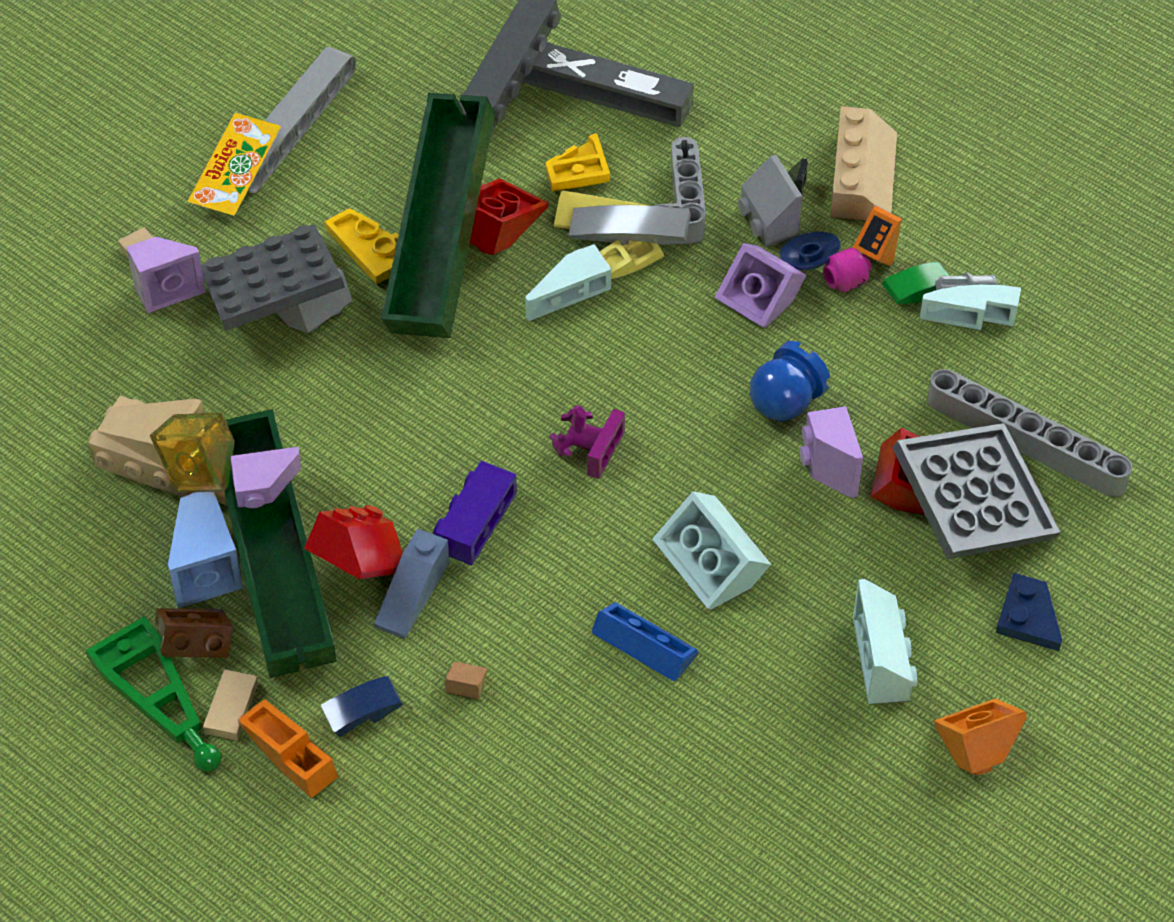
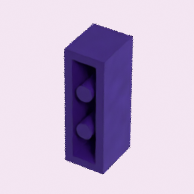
[433,460,517,566]

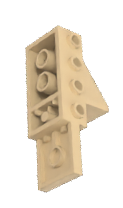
[88,396,227,505]

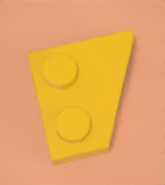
[545,133,610,192]

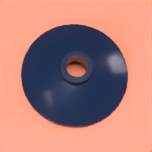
[780,232,841,270]

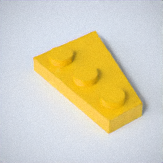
[324,208,399,285]

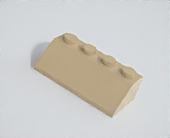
[830,106,897,221]

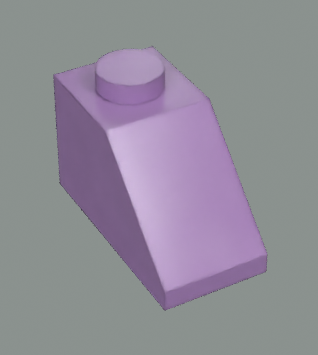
[231,447,301,508]

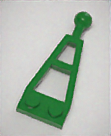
[85,616,222,772]

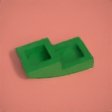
[882,261,950,305]

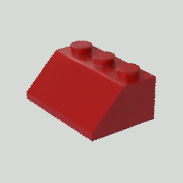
[304,505,403,579]

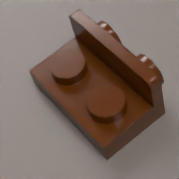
[155,608,233,658]

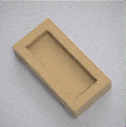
[203,669,258,741]

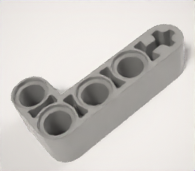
[654,137,706,245]

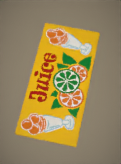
[188,113,281,216]

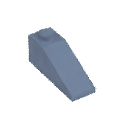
[374,529,449,639]

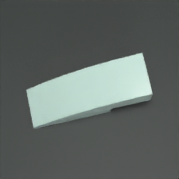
[920,284,1021,330]

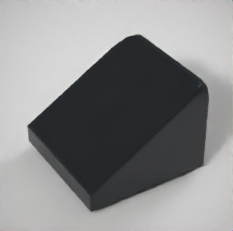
[787,158,808,195]

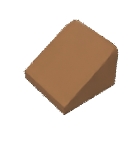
[445,662,488,699]

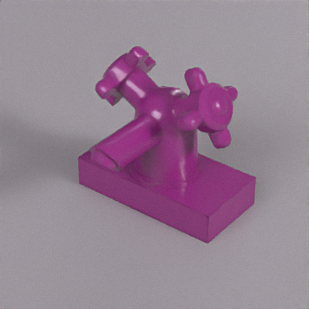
[550,405,625,479]

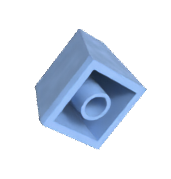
[168,488,243,608]

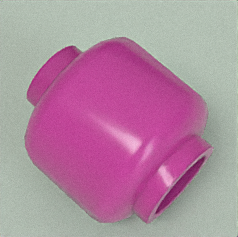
[823,248,871,293]

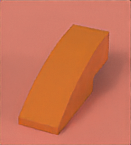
[238,699,338,798]

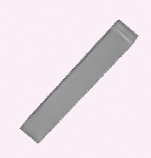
[248,47,356,193]
[927,369,1132,497]

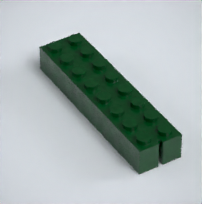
[381,93,495,338]
[207,409,337,678]

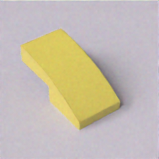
[599,240,664,279]

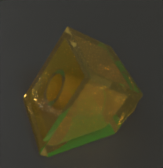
[149,412,235,492]

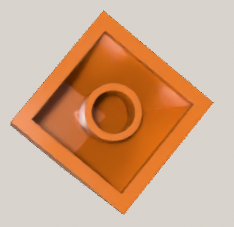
[934,698,1027,775]

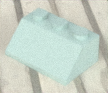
[653,491,772,609]
[853,579,917,704]

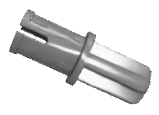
[935,273,997,291]

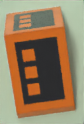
[852,205,902,266]

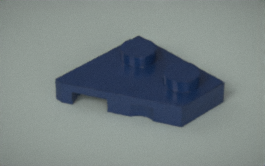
[996,573,1062,651]

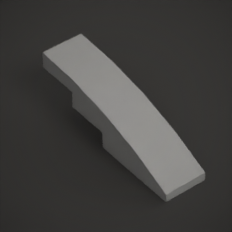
[568,205,691,245]

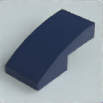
[321,676,403,737]

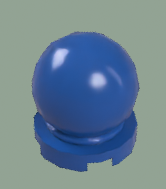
[750,341,830,422]

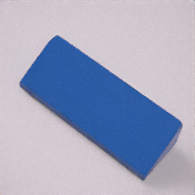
[592,602,699,681]

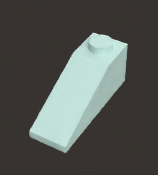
[525,244,611,321]

